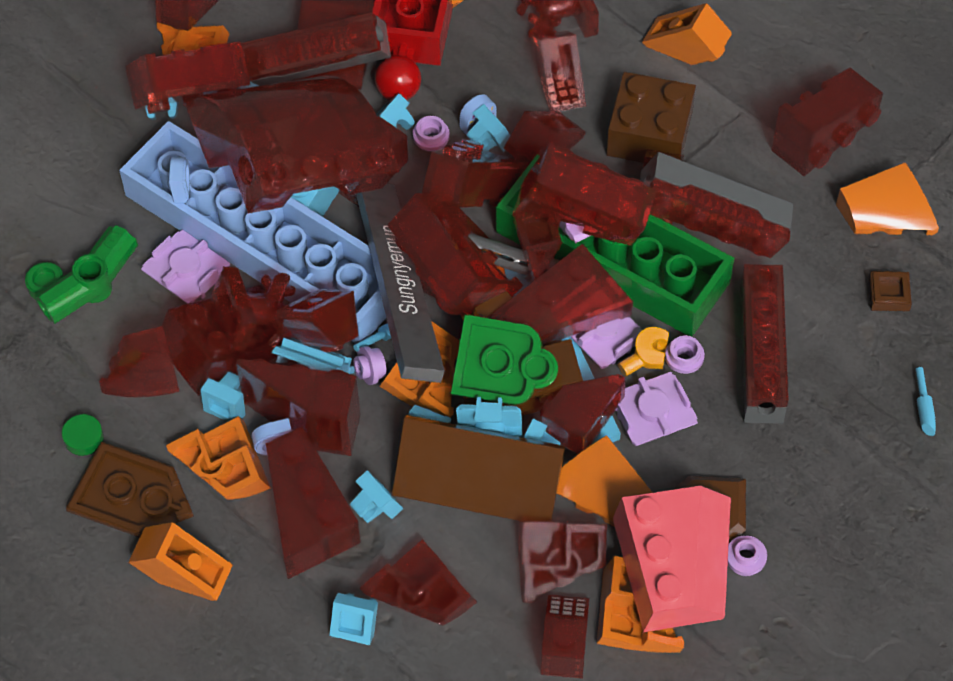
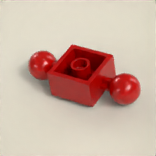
[368,0,453,100]

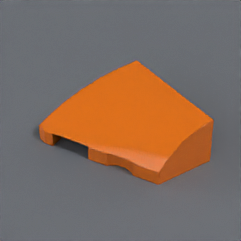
[557,435,653,527]

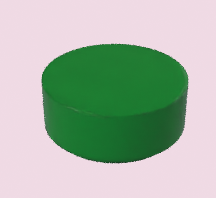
[25,262,64,299]
[62,414,104,456]

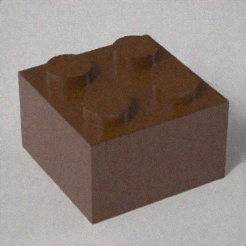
[607,72,696,163]

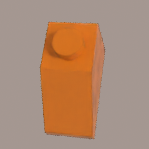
[642,3,732,65]
[128,522,233,601]

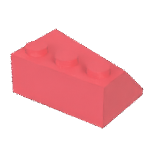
[613,486,731,632]

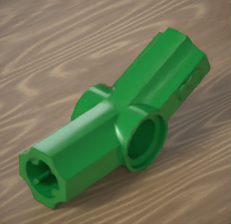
[34,225,138,324]

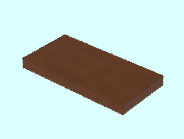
[392,415,565,527]

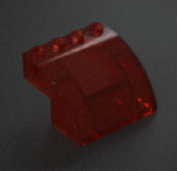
[185,75,400,214]

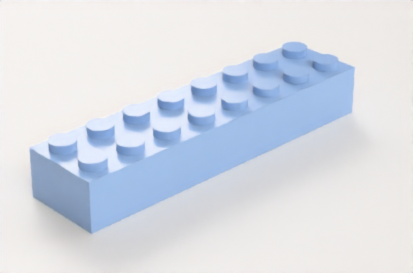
[119,121,386,344]

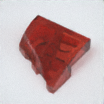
[99,326,180,397]
[519,521,607,603]
[360,539,477,626]

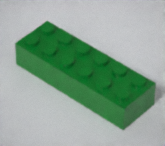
[496,154,734,337]

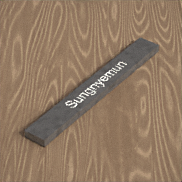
[355,180,445,383]

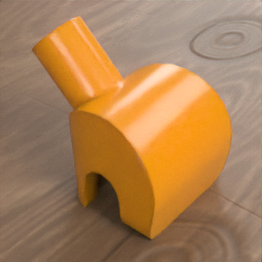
[618,327,669,377]

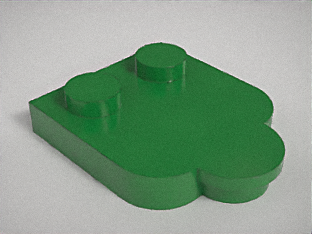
[451,315,558,405]

